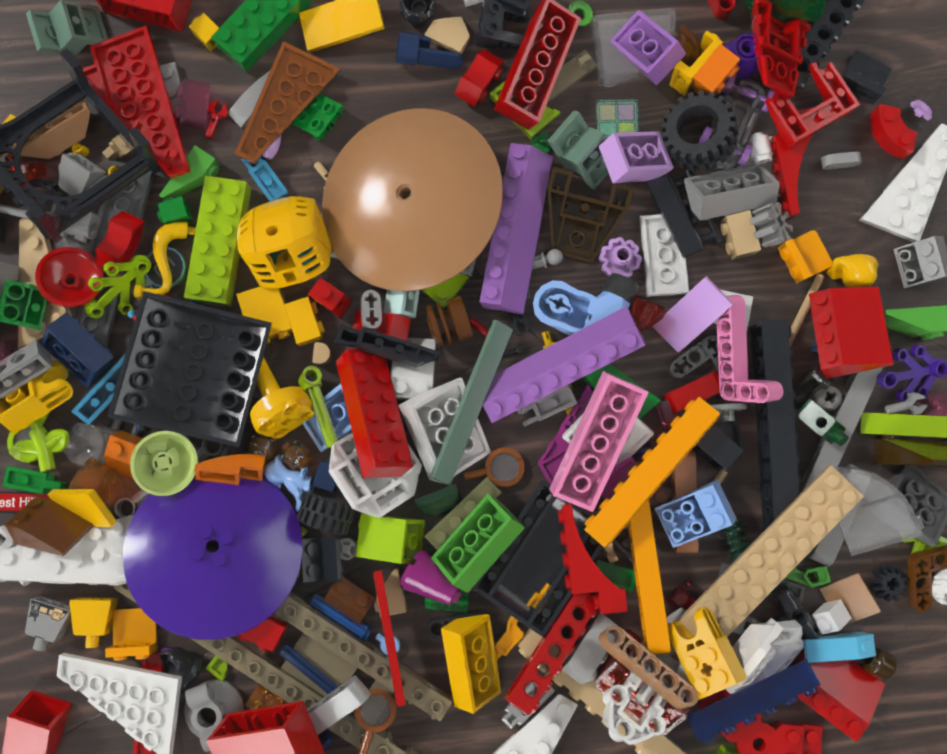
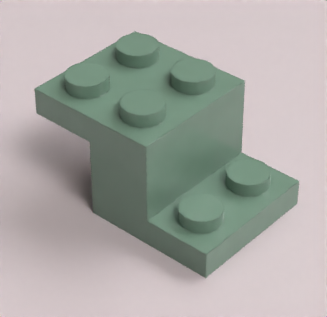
[26,0,108,57]
[547,110,609,190]

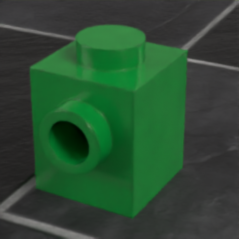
[157,196,193,224]

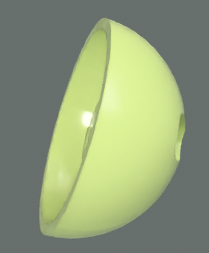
[130,431,198,496]

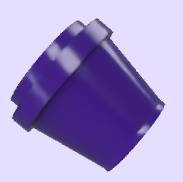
[724,34,758,80]

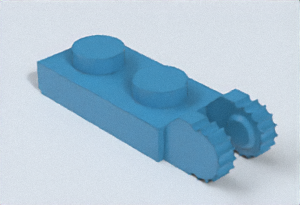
[241,157,290,202]

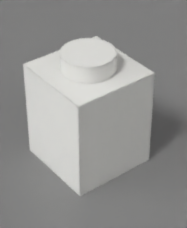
[812,599,851,634]

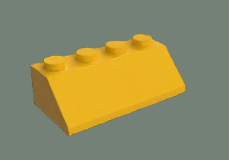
[441,614,501,714]

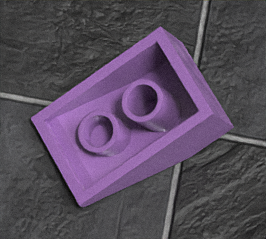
[609,10,686,86]

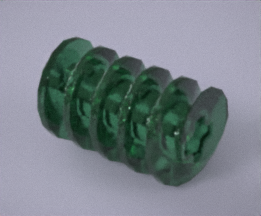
[720,516,751,562]

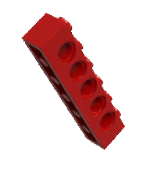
[503,593,598,715]

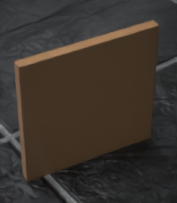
[819,572,881,625]

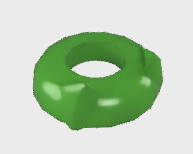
[568,1,593,27]

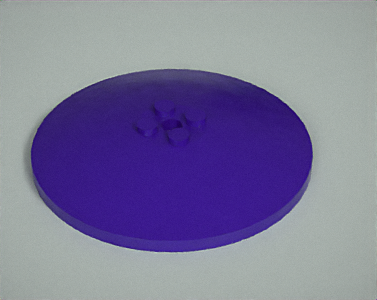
[123,476,303,640]

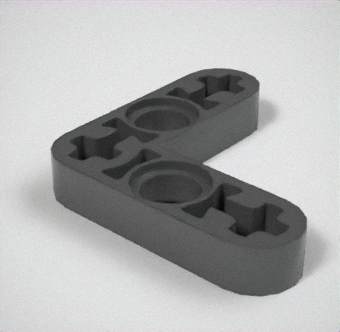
[668,335,719,379]

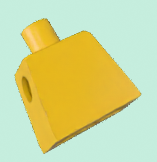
[70,597,118,648]

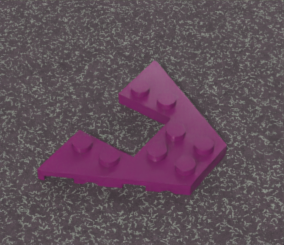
[537,384,655,498]

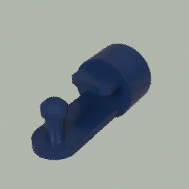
[396,31,463,69]

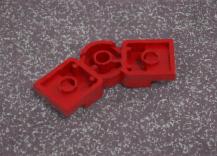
[697,689,823,754]

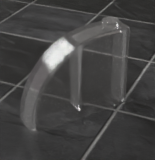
[591,8,676,87]
[819,467,924,556]

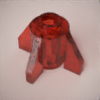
[631,294,666,331]

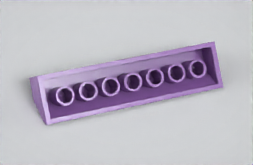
[479,143,553,314]
[483,306,647,423]

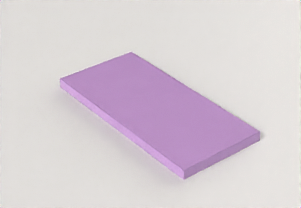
[652,276,734,353]

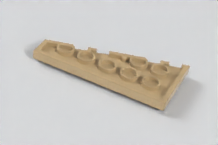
[18,218,72,349]

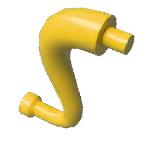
[134,222,196,298]

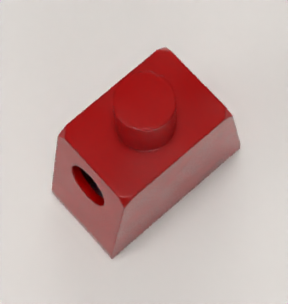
[308,278,353,319]

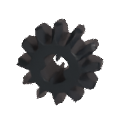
[869,564,909,602]

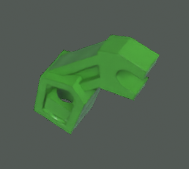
[785,565,831,588]

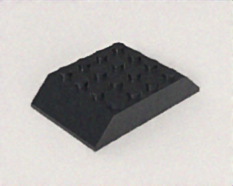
[472,480,603,638]

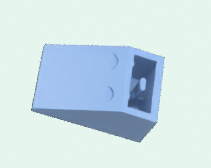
[655,480,737,548]

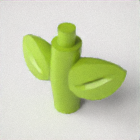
[9,421,69,473]

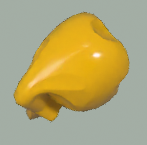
[826,254,878,288]

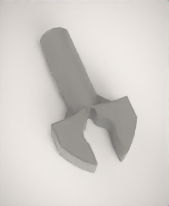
[885,392,927,415]

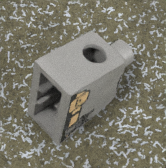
[25,596,72,651]

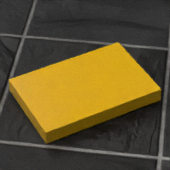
[47,489,117,527]

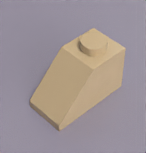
[374,568,407,618]

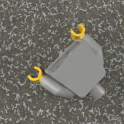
[58,143,118,202]

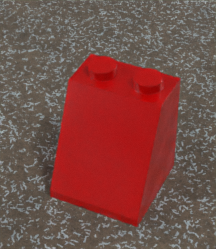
[2,690,72,754]

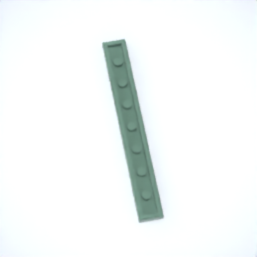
[430,320,513,486]

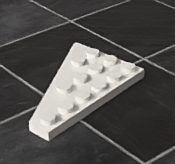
[57,653,182,754]

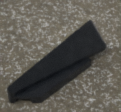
[334,325,440,368]

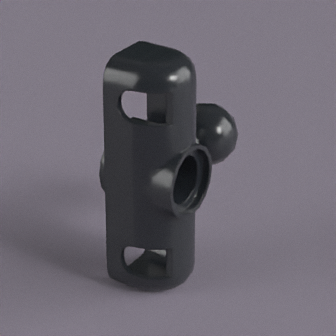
[765,582,820,640]

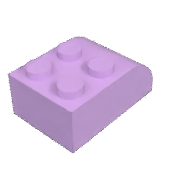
[599,131,674,183]

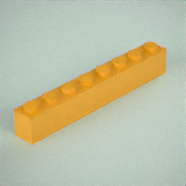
[584,397,720,549]

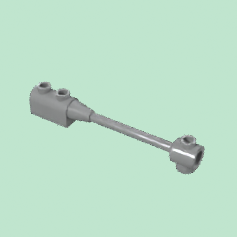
[0,204,102,243]

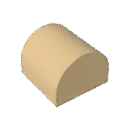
[312,342,333,366]

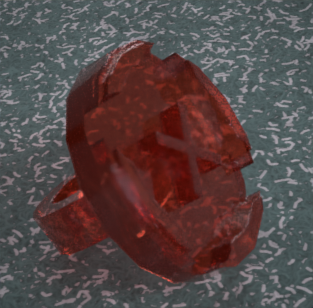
[4,153,47,188]

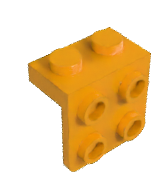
[778,230,833,284]
[105,608,158,661]

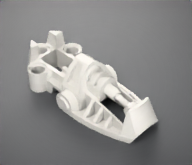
[603,607,691,745]

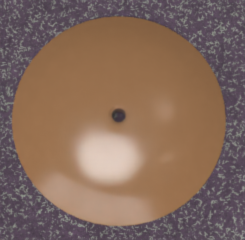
[322,108,503,291]

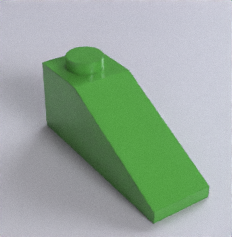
[159,145,220,200]

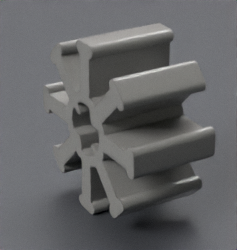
[750,202,793,248]

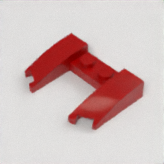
[765,62,860,149]

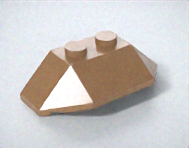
[13,99,91,159]

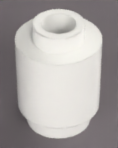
[748,132,773,165]

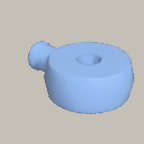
[375,633,400,655]

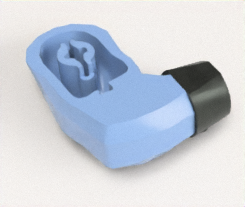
[533,273,639,336]

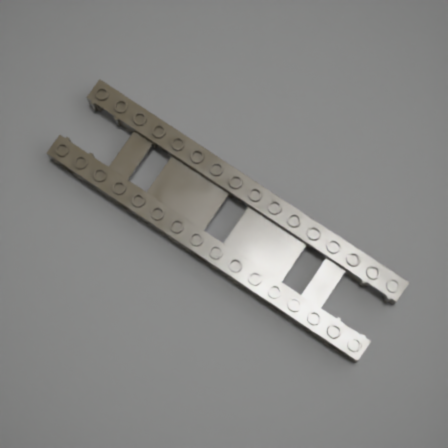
[114,541,453,754]

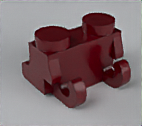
[666,579,697,610]

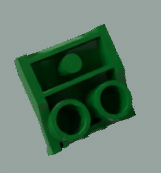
[0,279,49,331]

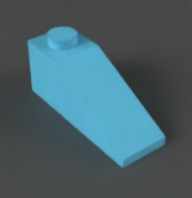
[803,631,876,663]

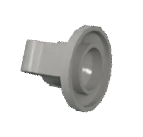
[184,679,245,752]

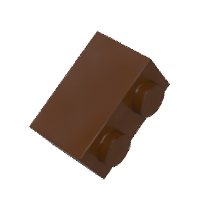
[324,576,376,625]

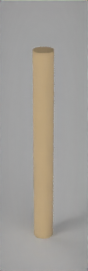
[789,274,825,346]

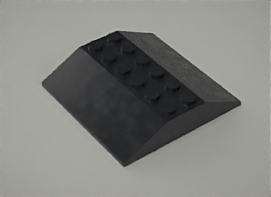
[107,291,272,447]

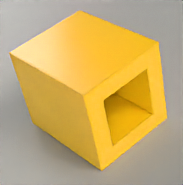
[189,13,219,52]

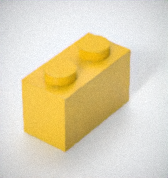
[284,297,325,346]

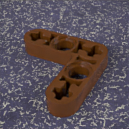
[907,545,947,612]

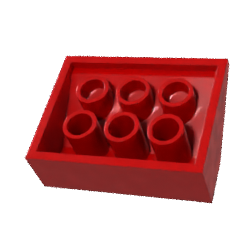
[809,287,894,379]
[778,635,885,743]

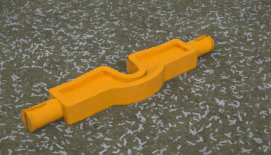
[494,583,549,661]

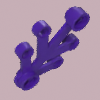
[877,345,947,402]

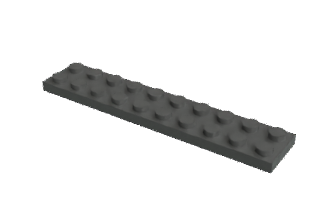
[71,161,154,347]

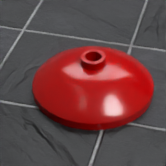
[35,247,104,308]

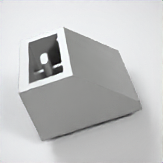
[893,236,947,288]

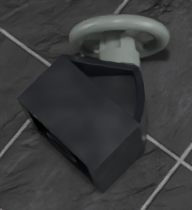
[693,403,747,470]

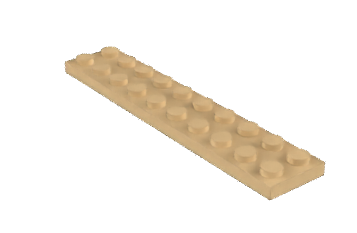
[677,465,864,637]

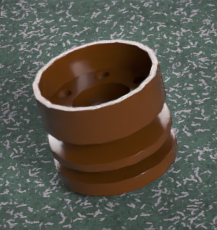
[426,296,473,348]

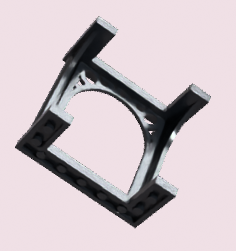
[0,48,160,244]

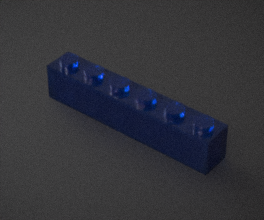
[686,659,821,745]

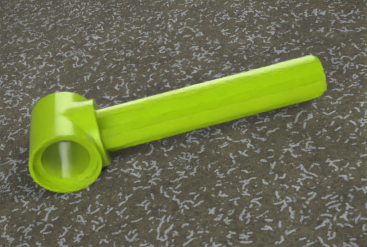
[298,366,338,448]

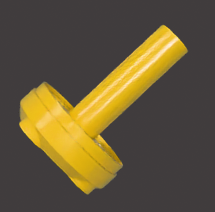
[250,357,314,439]

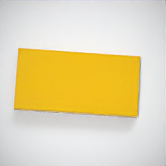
[299,0,385,53]

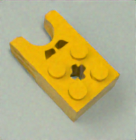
[0,361,73,434]
[667,607,747,700]

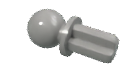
[532,249,563,270]

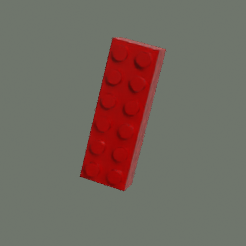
[494,0,581,130]
[336,349,413,478]

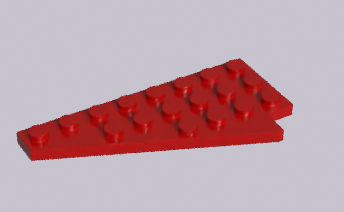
[83,25,191,179]

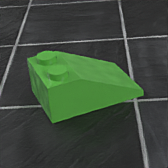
[884,305,947,341]

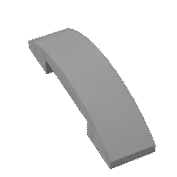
[228,71,270,129]

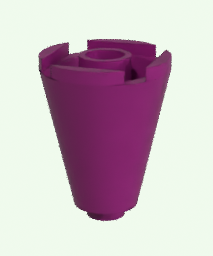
[400,550,462,605]

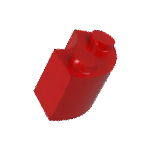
[454,49,505,107]
[870,104,917,159]
[95,211,144,274]
[352,310,411,341]

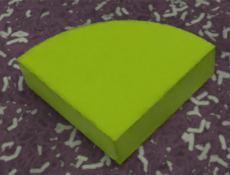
[205,655,229,682]

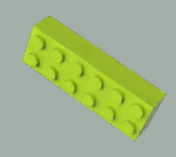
[184,176,252,308]

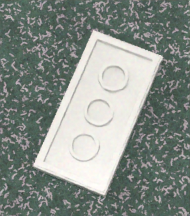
[639,214,689,298]

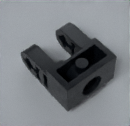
[476,0,531,52]

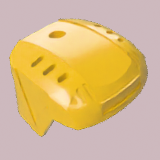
[237,196,332,289]

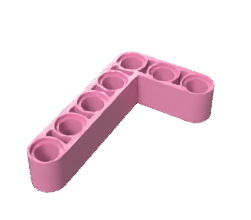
[717,295,783,403]

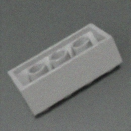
[684,164,780,220]

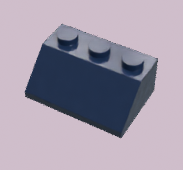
[41,312,114,388]

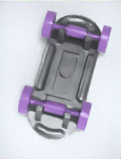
[698,75,775,171]

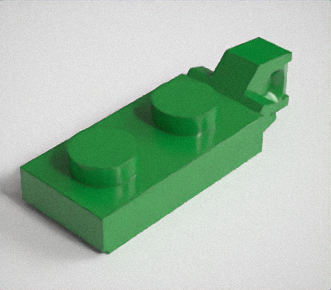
[3,465,67,494]

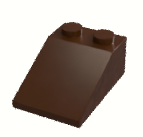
[5,497,93,556]

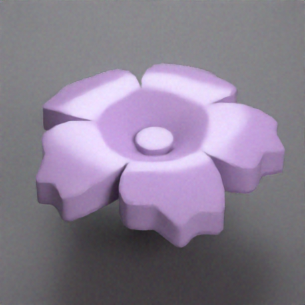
[910,100,932,121]

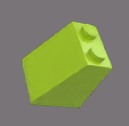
[356,514,426,564]

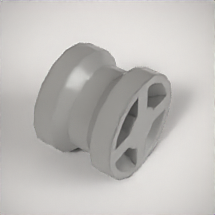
[340,538,357,560]

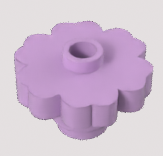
[599,237,642,278]

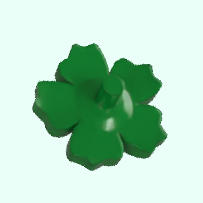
[531,131,552,153]

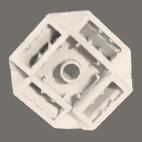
[329,433,422,519]
[726,618,804,694]

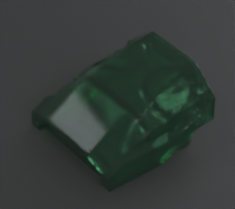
[415,484,462,518]

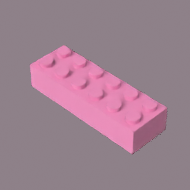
[549,371,649,512]

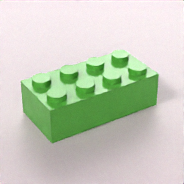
[431,493,525,593]

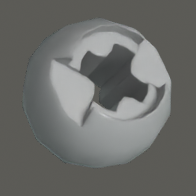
[814,385,842,411]

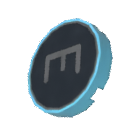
[145,247,187,288]

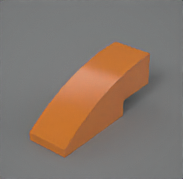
[195,454,265,485]

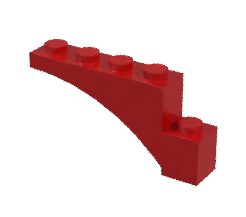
[770,108,817,220]
[558,504,628,614]

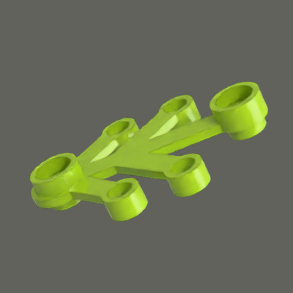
[84,255,151,319]

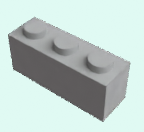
[562,613,617,684]

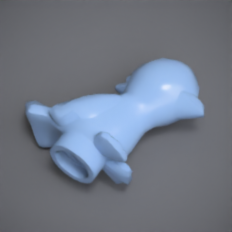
[264,455,314,512]

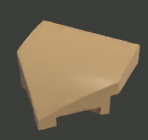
[424,17,470,55]

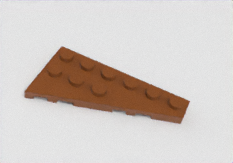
[235,41,340,164]

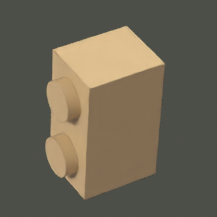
[720,210,761,260]

